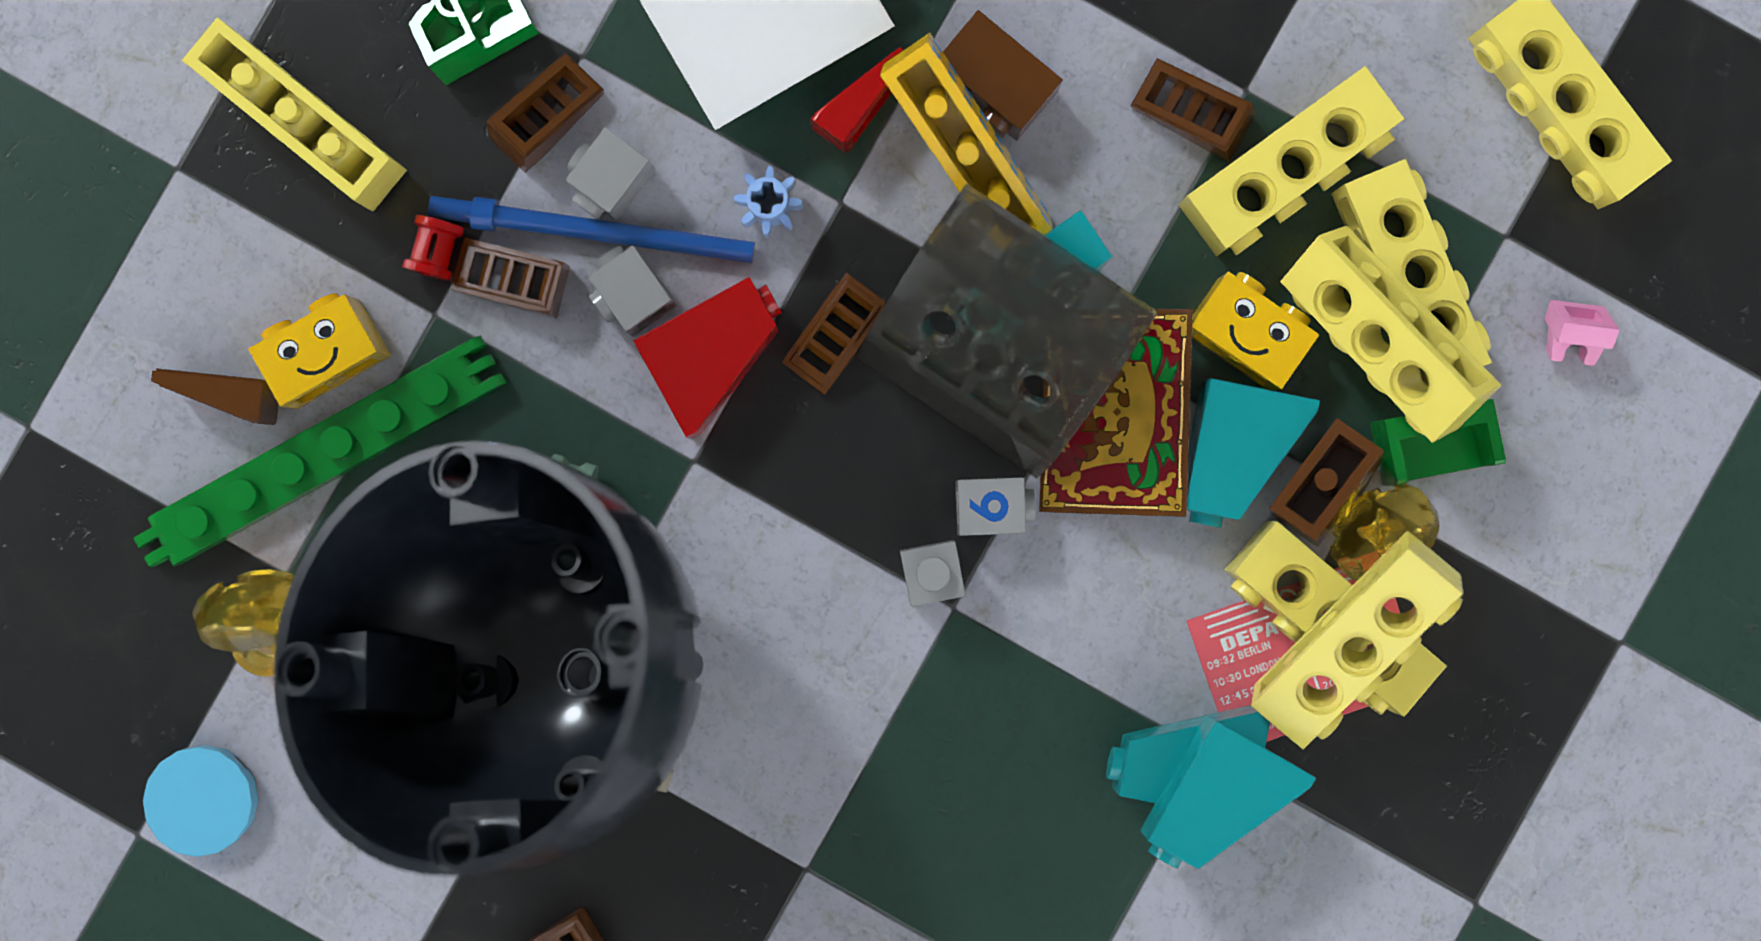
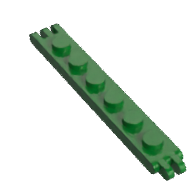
[133,336,507,568]

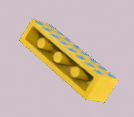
[880,33,1053,261]

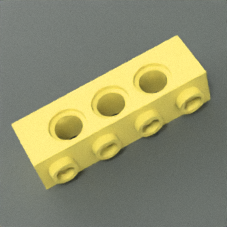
[1468,0,1672,209]
[182,17,407,212]
[1178,66,1404,257]
[1331,159,1492,386]
[1280,226,1502,443]
[1224,521,1447,717]
[1251,530,1463,749]

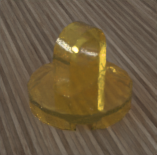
[1330,484,1440,581]
[192,569,294,677]

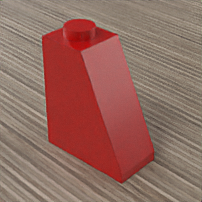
[633,277,782,440]

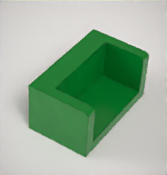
[1370,398,1506,486]

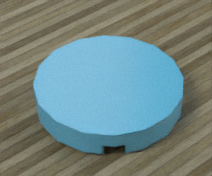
[143,745,259,857]

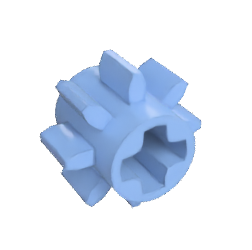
[734,166,803,238]

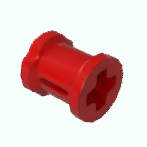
[402,215,464,281]

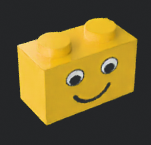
[1192,271,1320,391]
[248,293,391,409]

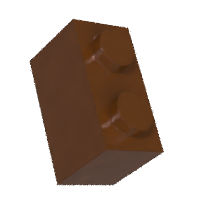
[943,10,1063,141]
[1269,418,1384,547]

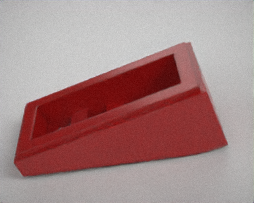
[810,47,904,153]

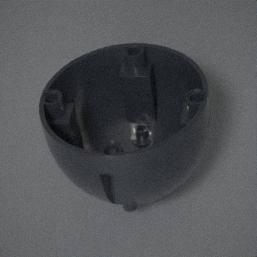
[274,441,703,876]

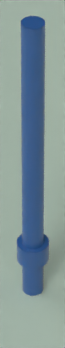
[428,196,755,263]

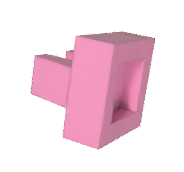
[1544,300,1620,366]

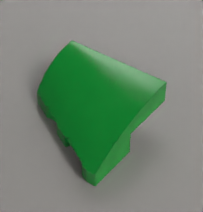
[408,0,539,86]

